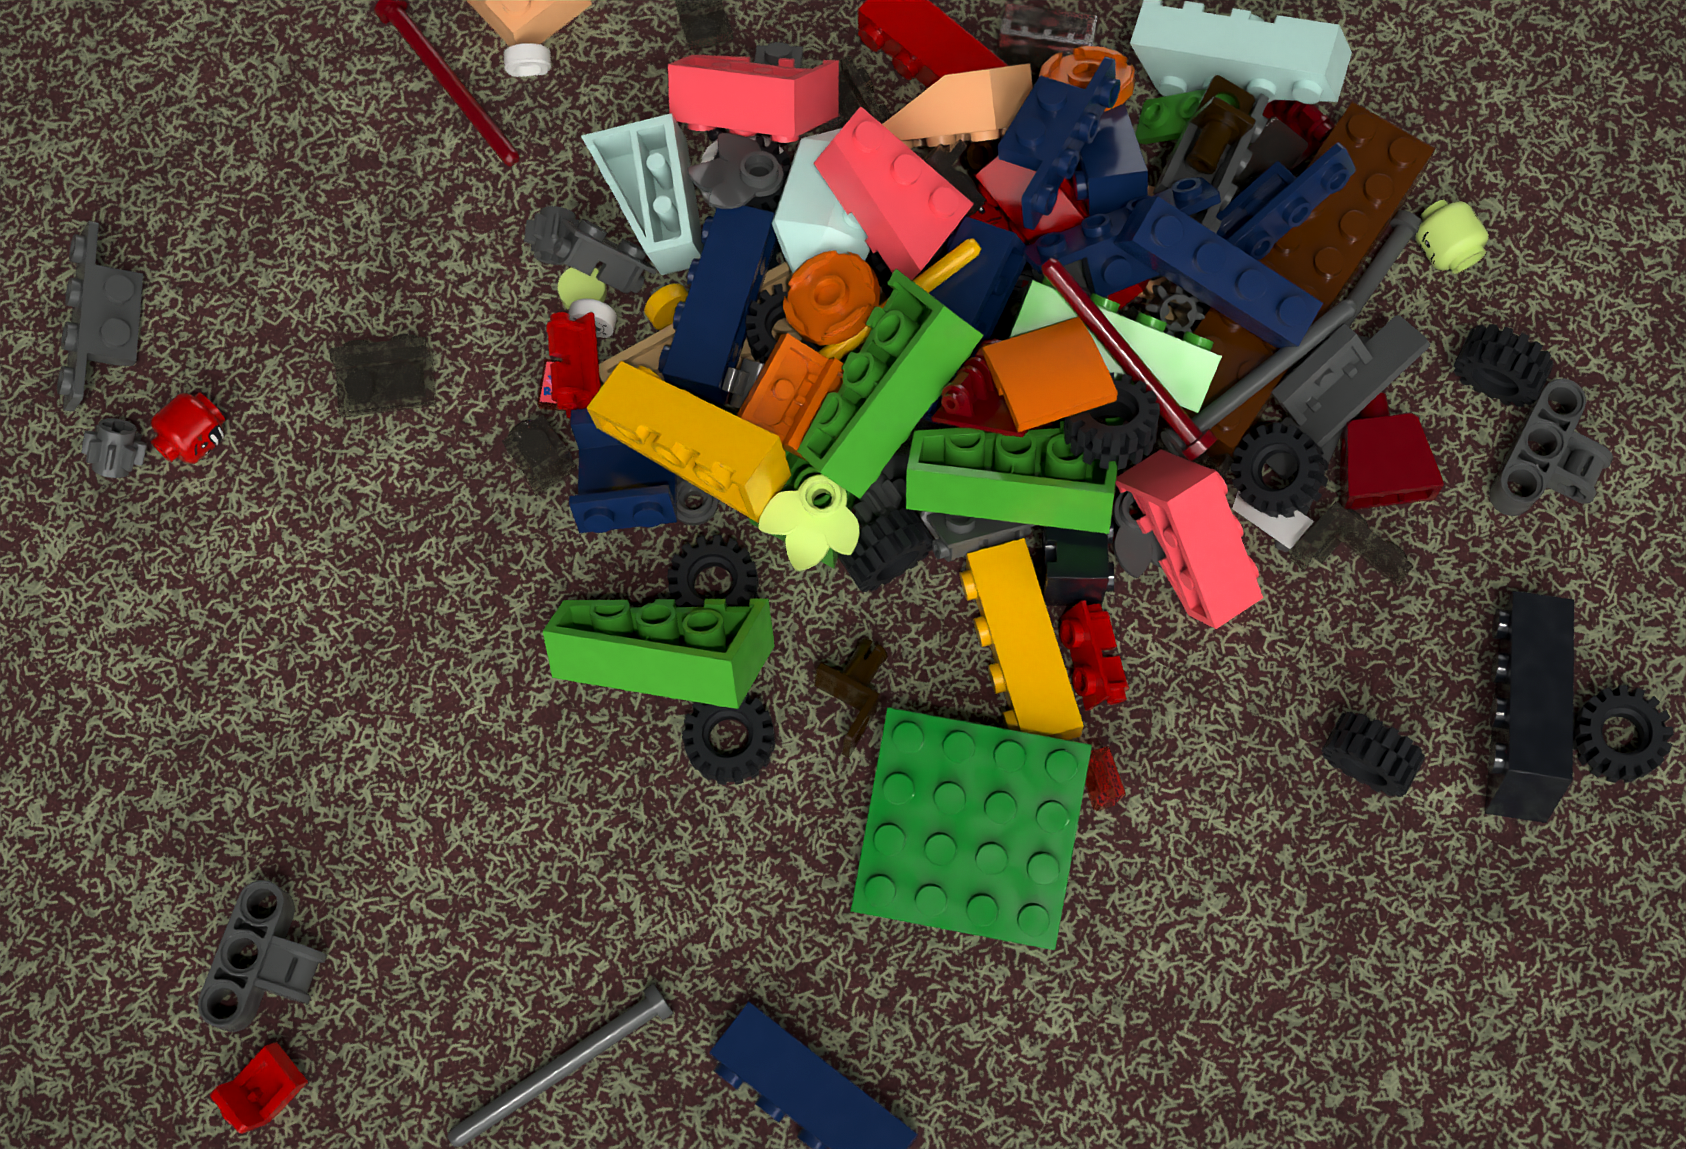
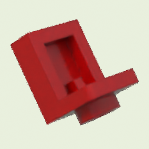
[210,1042,308,1134]

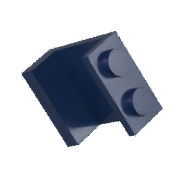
[569,408,677,533]

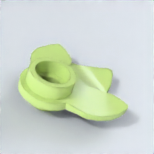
[758,474,860,571]

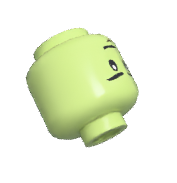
[1416,200,1489,274]

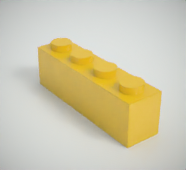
[959,538,1084,740]

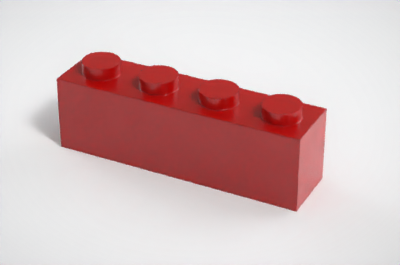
[858,0,1033,89]
[975,155,1150,311]

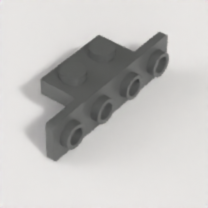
[1153,93,1269,233]
[57,221,143,412]
[1265,315,1430,480]

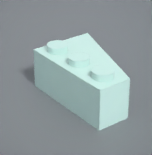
[581,113,704,275]

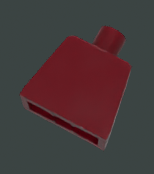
[1340,393,1444,511]

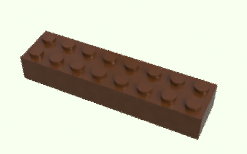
[1158,101,1436,467]

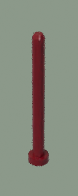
[374,0,520,167]
[1041,257,1217,461]

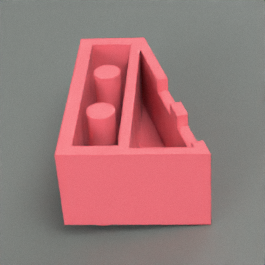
[668,55,839,143]
[814,106,974,280]
[1116,449,1263,629]

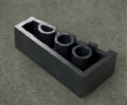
[1042,416,1114,606]
[1484,591,1574,823]

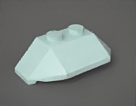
[772,128,870,273]

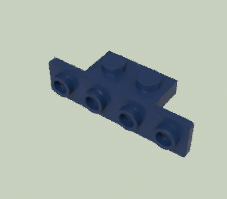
[998,56,1121,230]
[1216,142,1356,260]
[1022,177,1221,297]

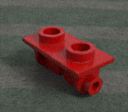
[546,312,601,419]
[1060,600,1129,711]

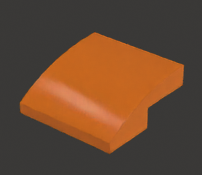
[982,317,1118,432]
[736,333,844,461]

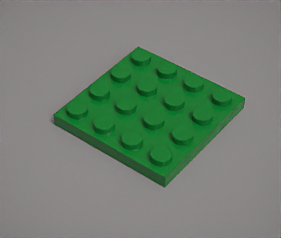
[851,707,1092,950]

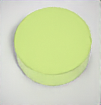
[558,267,607,310]

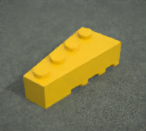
[587,361,791,523]

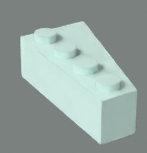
[1130,0,1352,104]

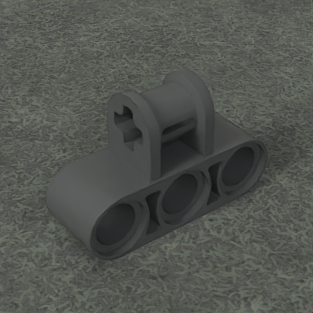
[1489,378,1613,516]
[198,880,327,1032]

